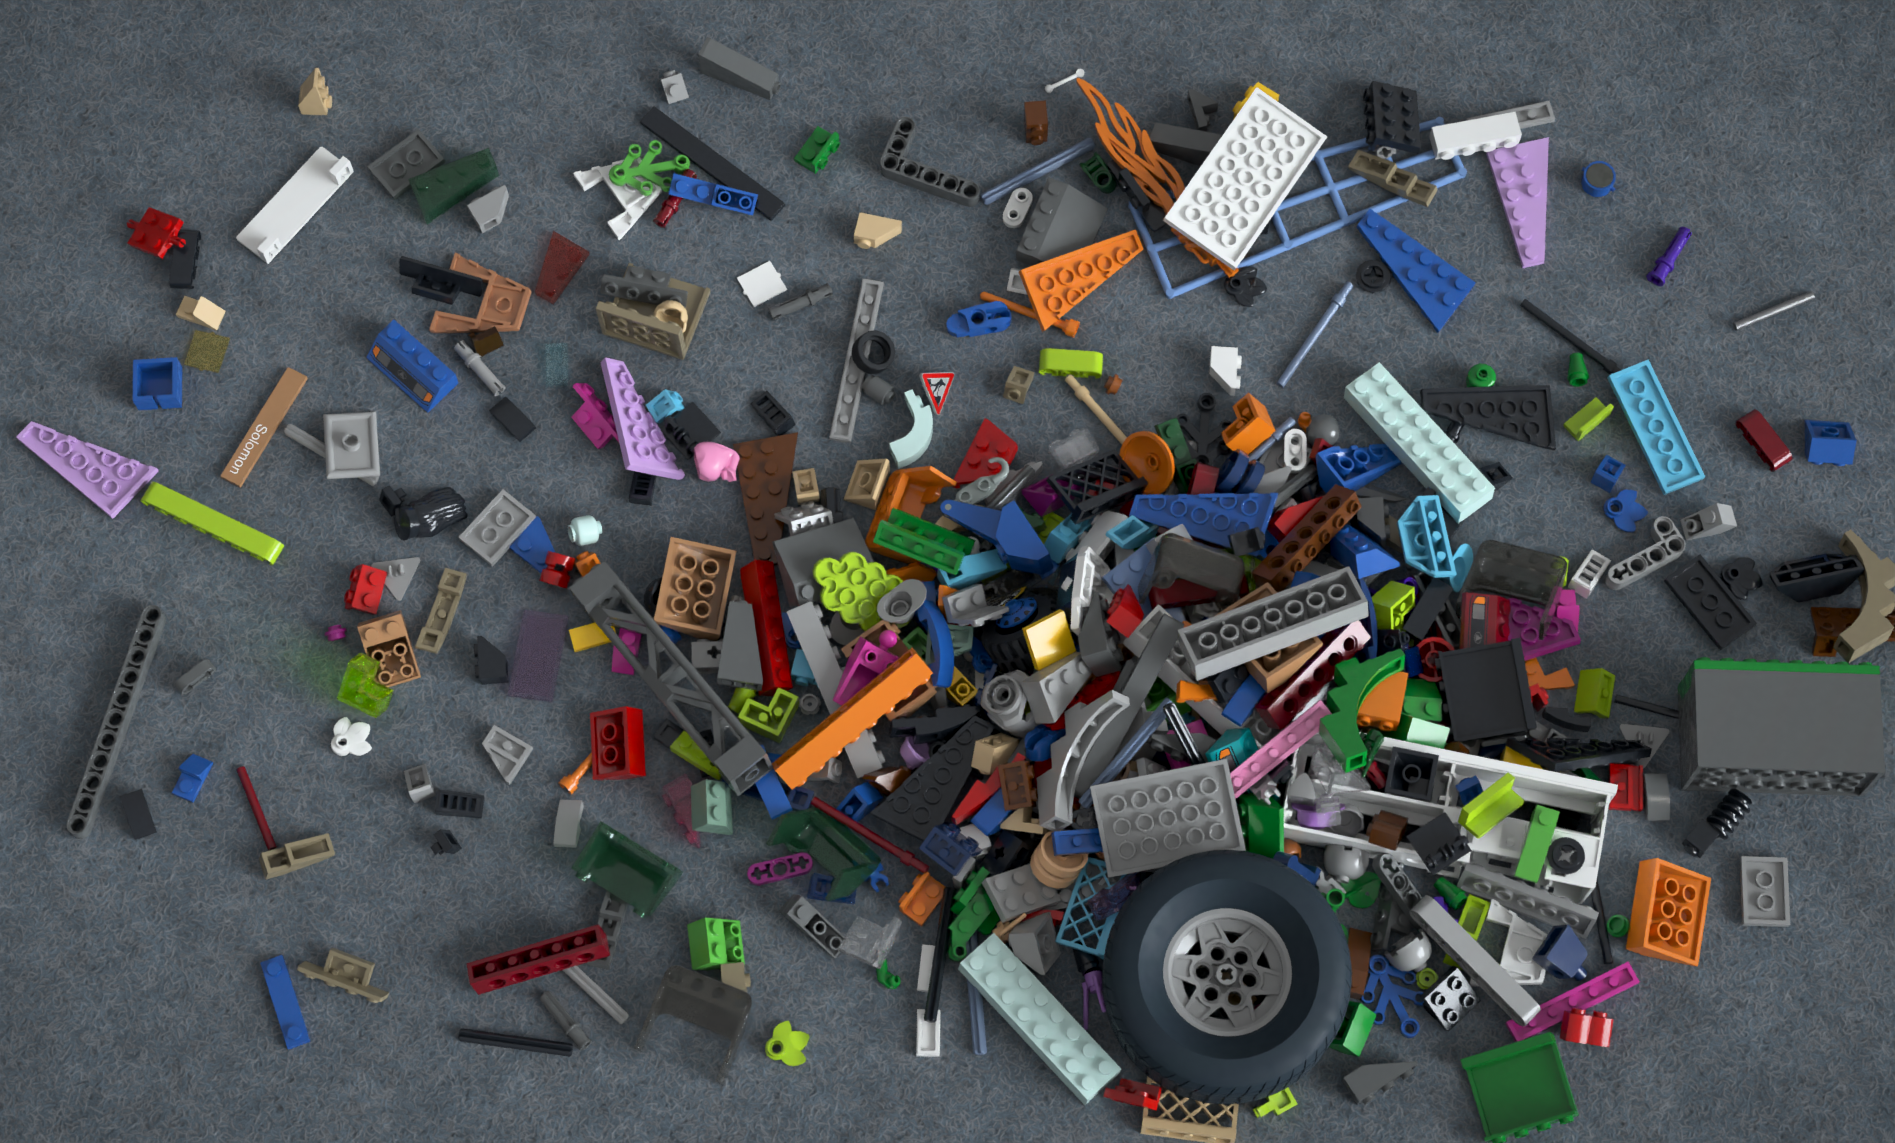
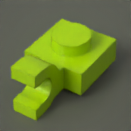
[1252,1087,1297,1118]

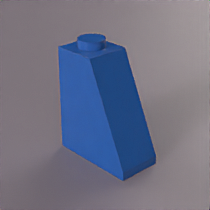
[971,786,1035,836]

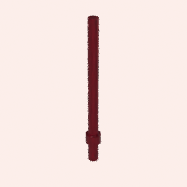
[811,796,929,874]

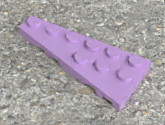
[1486,137,1549,268]
[601,358,685,480]
[16,421,158,519]

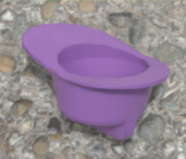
[1291,801,1346,830]

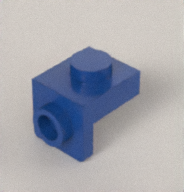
[1455,775,1483,806]

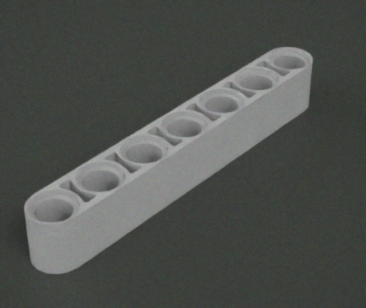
[1409,895,1541,1027]

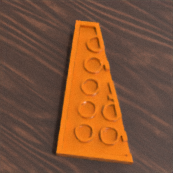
[1019,229,1143,332]

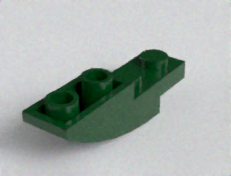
[1154,417,1197,494]

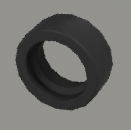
[851,330,896,374]

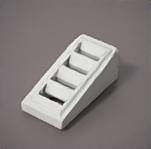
[1568,550,1611,599]

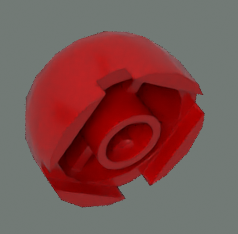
[1411,637,1455,682]

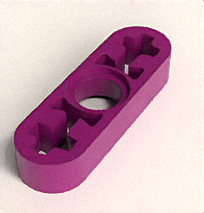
[747,852,813,886]

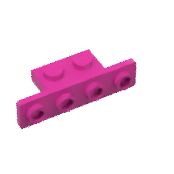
[572,383,619,449]

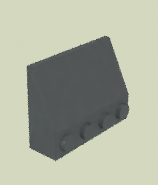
[1016,177,1108,266]
[772,518,874,607]

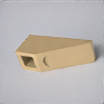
[298,68,332,115]

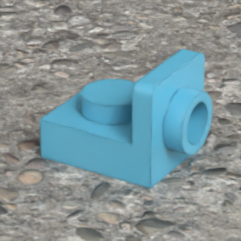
[646,389,685,423]

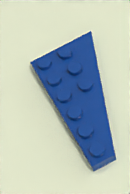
[1356,209,1476,333]
[1129,493,1278,557]

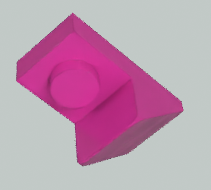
[1552,590,1580,632]
[612,628,642,675]

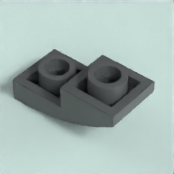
[1643,773,1670,821]

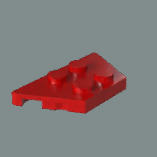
[953,418,1018,489]

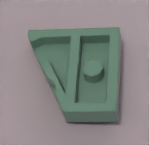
[925,624,974,666]

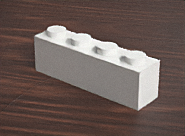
[1429,112,1522,160]

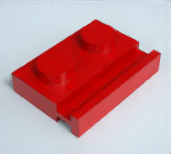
[1608,763,1643,812]

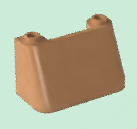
[841,620,937,722]

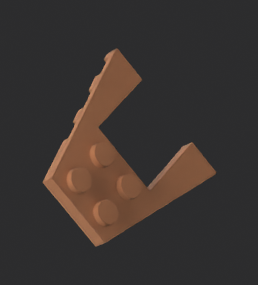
[429,253,532,333]

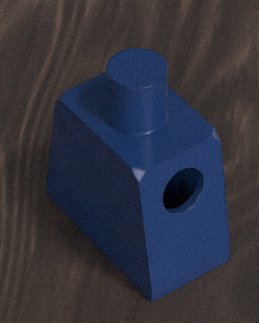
[1532,925,1587,981]

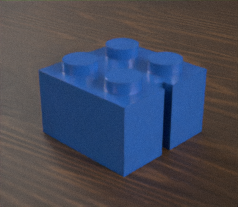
[133,357,182,410]

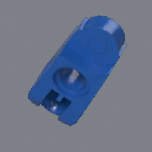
[946,301,1011,338]
[1024,724,1066,761]

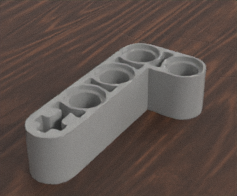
[1605,516,1686,590]

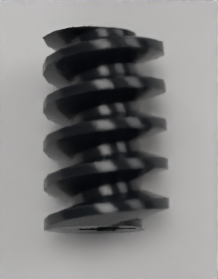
[1706,788,1752,840]

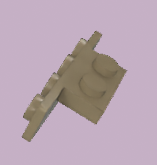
[297,948,389,1003]

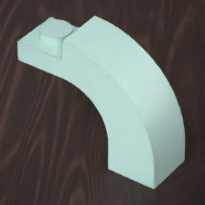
[889,389,933,469]

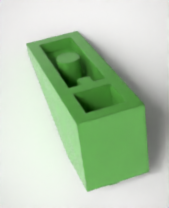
[1514,805,1560,883]

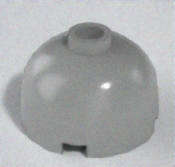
[1323,844,1370,883]
[1385,928,1432,972]

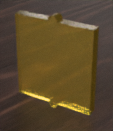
[184,330,230,373]

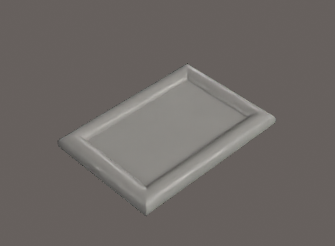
[323,411,380,479]

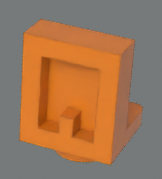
[574,551,601,578]

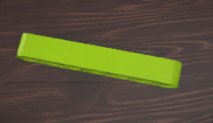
[140,481,284,566]

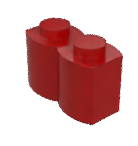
[1560,1007,1614,1047]

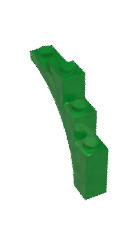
[1319,648,1405,773]

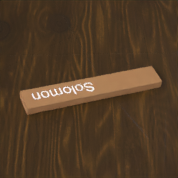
[220,367,308,488]

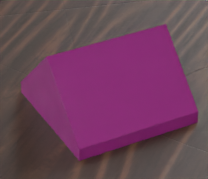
[1022,474,1082,517]

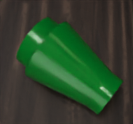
[1567,353,1589,387]
[1433,877,1468,910]

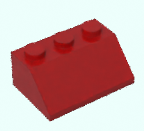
[590,706,646,780]

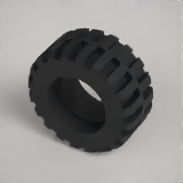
[981,594,1069,674]

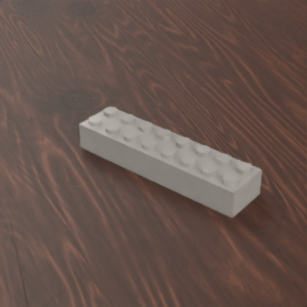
[1178,566,1368,681]

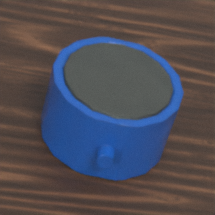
[1581,161,1616,197]

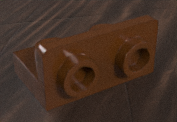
[998,760,1038,811]

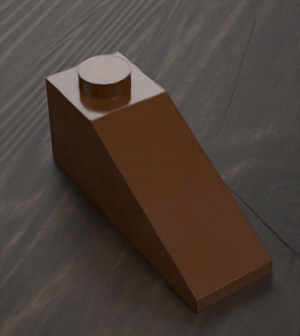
[1347,928,1372,1000]

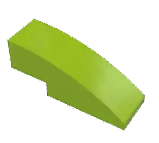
[1443,894,1491,971]

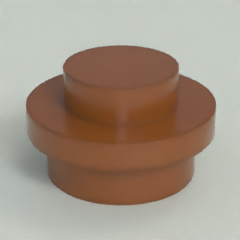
[1104,374,1122,395]

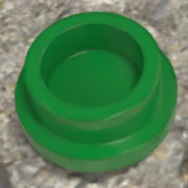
[1607,915,1630,938]

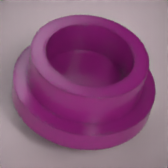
[324,625,347,641]

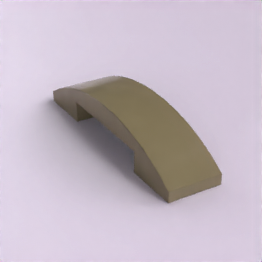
[415,568,467,654]

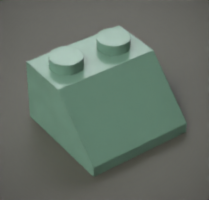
[691,779,733,835]

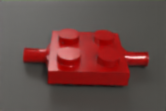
[127,207,186,259]

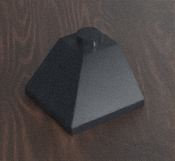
[1384,746,1439,803]

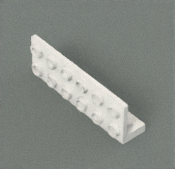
[236,147,354,264]

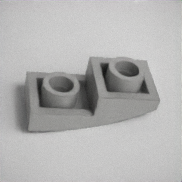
[554,800,584,848]

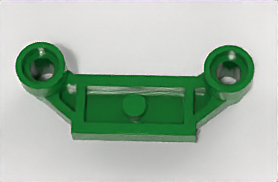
[947,892,994,962]

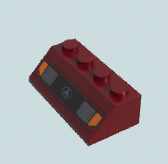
[1460,592,1511,649]

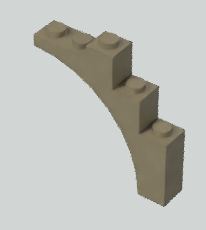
[1833,529,1895,663]

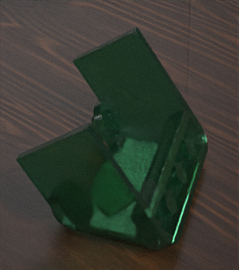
[766,807,881,901]

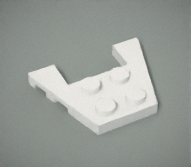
[573,157,662,240]
[1469,899,1547,986]

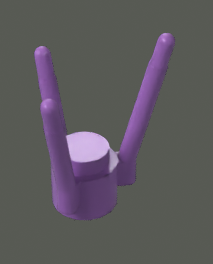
[1082,971,1106,1030]

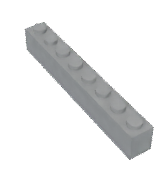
[787,601,886,779]

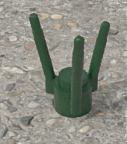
[1332,729,1384,778]

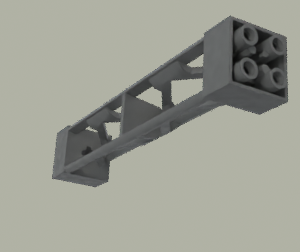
[569,561,773,796]

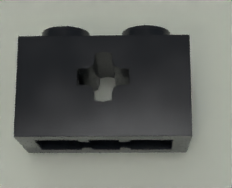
[979,829,1034,876]

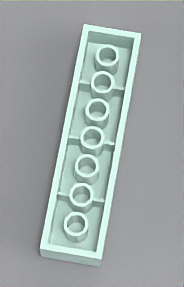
[1344,362,1495,524]
[958,933,1121,1105]

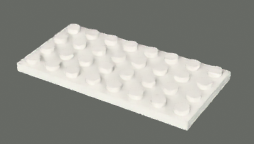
[1163,87,1327,270]

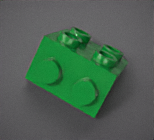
[950,866,1000,935]

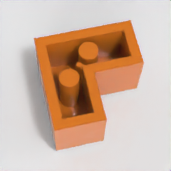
[1221,392,1276,454]

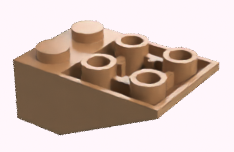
[357,610,421,691]

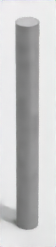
[1733,291,1815,331]

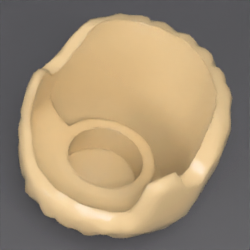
[653,300,688,333]

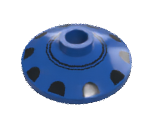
[996,597,1037,628]

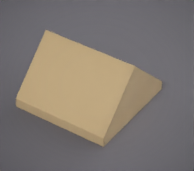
[843,459,890,510]

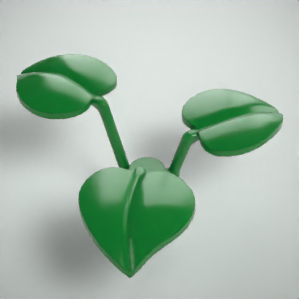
[1321,871,1382,942]

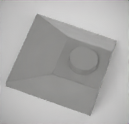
[1008,912,1061,975]

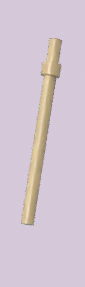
[1065,375,1127,444]

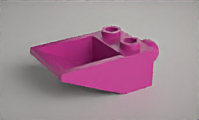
[833,630,900,705]

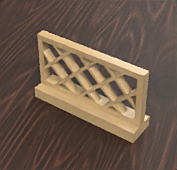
[1140,1076,1239,1143]

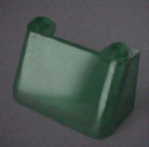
[572,821,683,918]

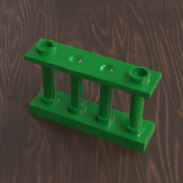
[873,507,976,575]

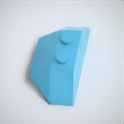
[1397,495,1457,578]

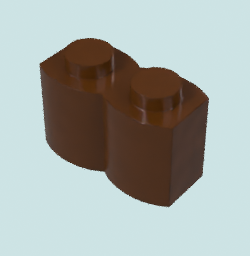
[1366,810,1409,851]

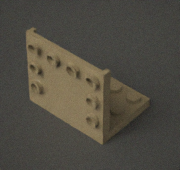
[596,263,711,360]

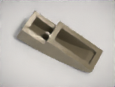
[259,833,335,880]

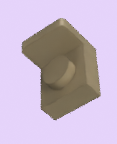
[1003,366,1035,404]

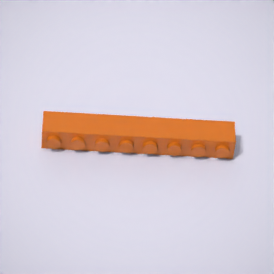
[772,648,933,790]

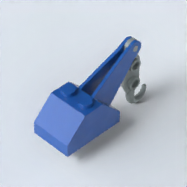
[940,457,1054,575]

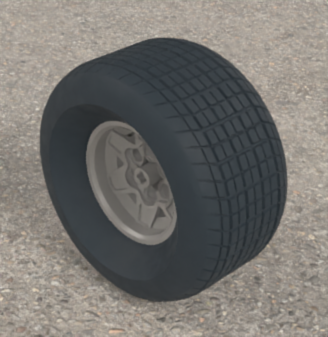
[1102,850,1352,1104]

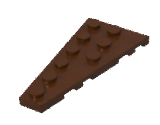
[733,432,798,566]

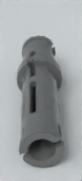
[768,283,833,321]

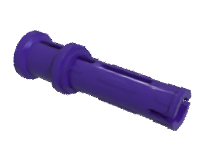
[1646,226,1692,287]

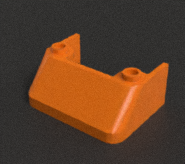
[865,466,957,563]

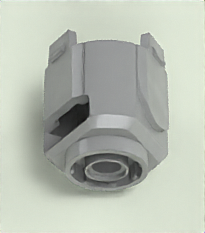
[981,670,1040,738]

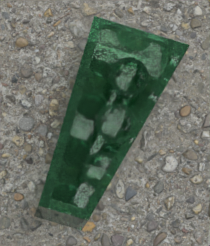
[408,148,499,225]

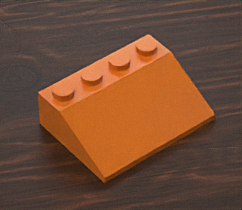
[1626,858,1711,967]

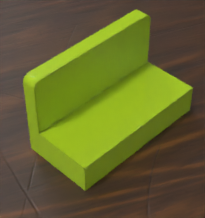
[1563,397,1614,441]
[1574,668,1615,718]

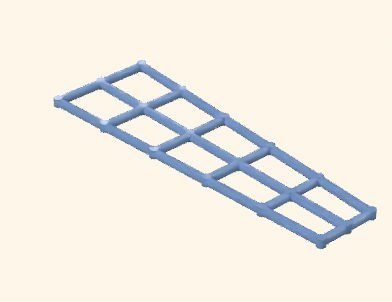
[1128,117,1467,299]

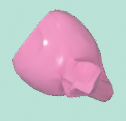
[694,442,740,482]

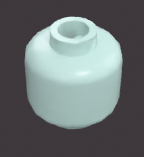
[568,515,602,546]

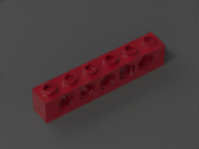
[1254,620,1371,730]
[466,924,610,995]

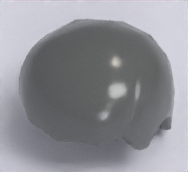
[1306,414,1339,447]

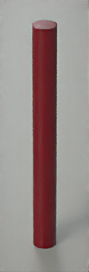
[236,766,277,851]

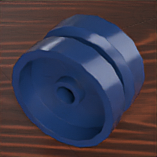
[1214,449,1265,494]

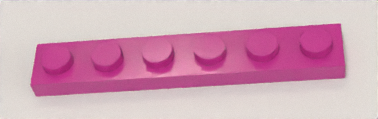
[1505,962,1640,1042]

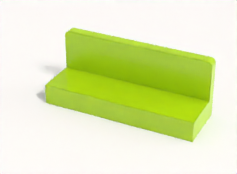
[1458,772,1524,839]

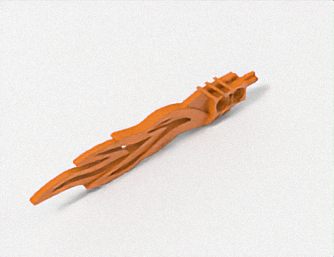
[1076,78,1239,278]

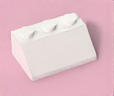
[1065,511,1128,562]

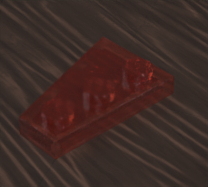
[535,231,590,305]

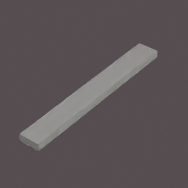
[829,278,884,443]

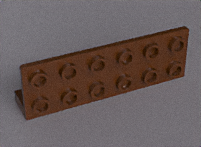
[1810,607,1895,657]

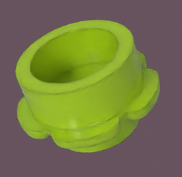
[1416,968,1439,990]

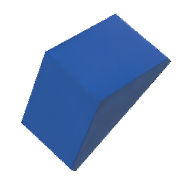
[1590,455,1626,493]

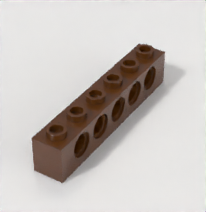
[1251,484,1361,593]

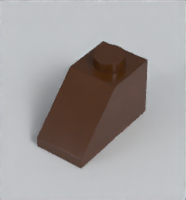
[862,766,912,797]

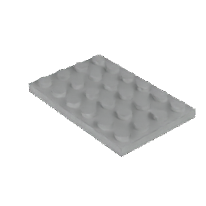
[1090,759,1246,878]

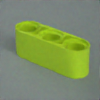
[1039,348,1103,379]

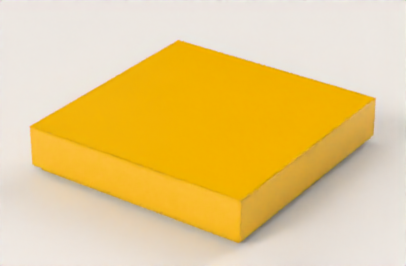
[1022,609,1076,671]

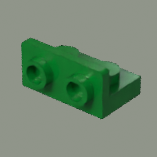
[794,126,840,174]

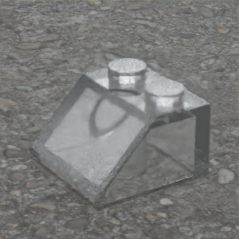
[1310,743,1371,795]

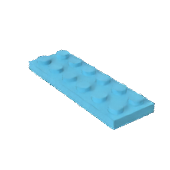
[1607,359,1705,495]

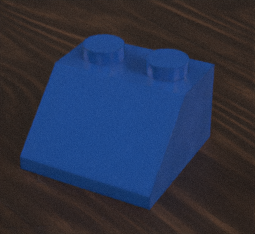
[1805,420,1857,466]

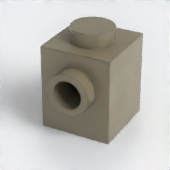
[720,962,751,999]

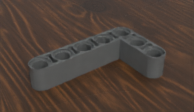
[880,117,980,207]

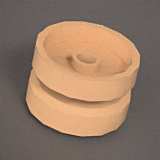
[1030,829,1088,889]

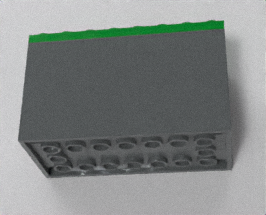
[1678,657,1885,796]

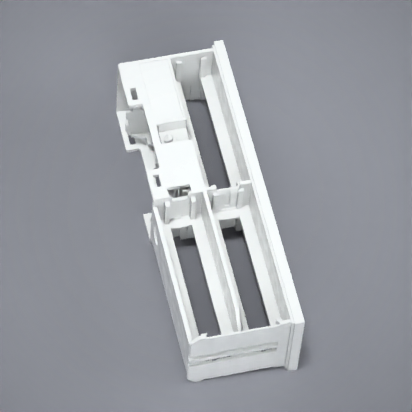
[1282,732,1618,904]

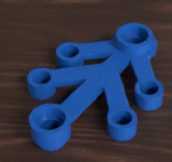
[1360,955,1424,1038]

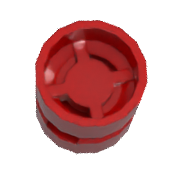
[539,551,576,589]

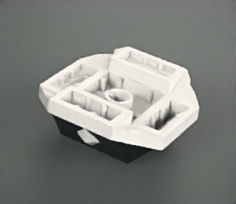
[1056,546,1119,637]

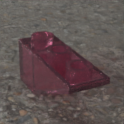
[662,773,701,848]

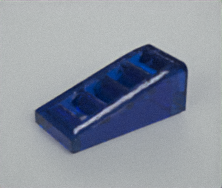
[807,873,858,905]

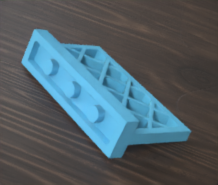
[1055,857,1139,959]

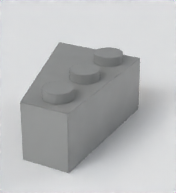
[1021,652,1092,724]

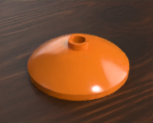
[1119,431,1175,495]

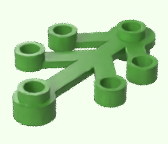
[609,140,690,196]

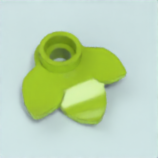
[765,1021,810,1066]

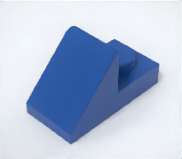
[172,754,213,803]

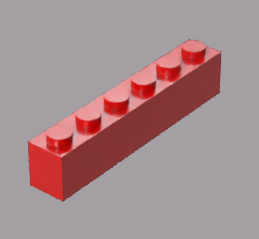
[740,560,793,696]

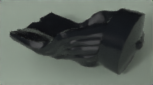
[394,487,468,541]

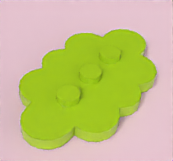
[813,552,910,632]

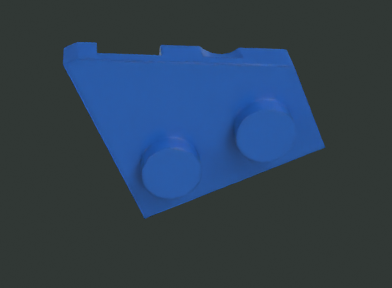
[509,516,555,573]

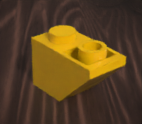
[946,666,978,706]

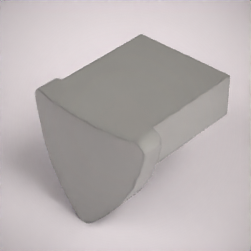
[1287,773,1316,806]

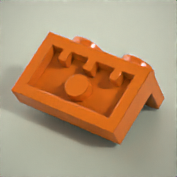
[898,871,945,927]

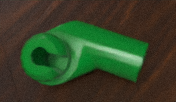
[876,959,901,989]

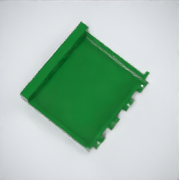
[1460,1032,1579,1143]

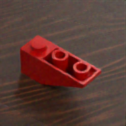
[1267,495,1325,543]
[1106,584,1144,638]

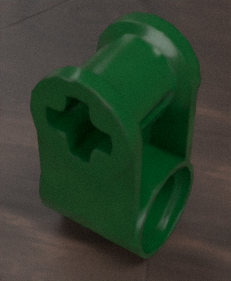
[1079,151,1117,194]

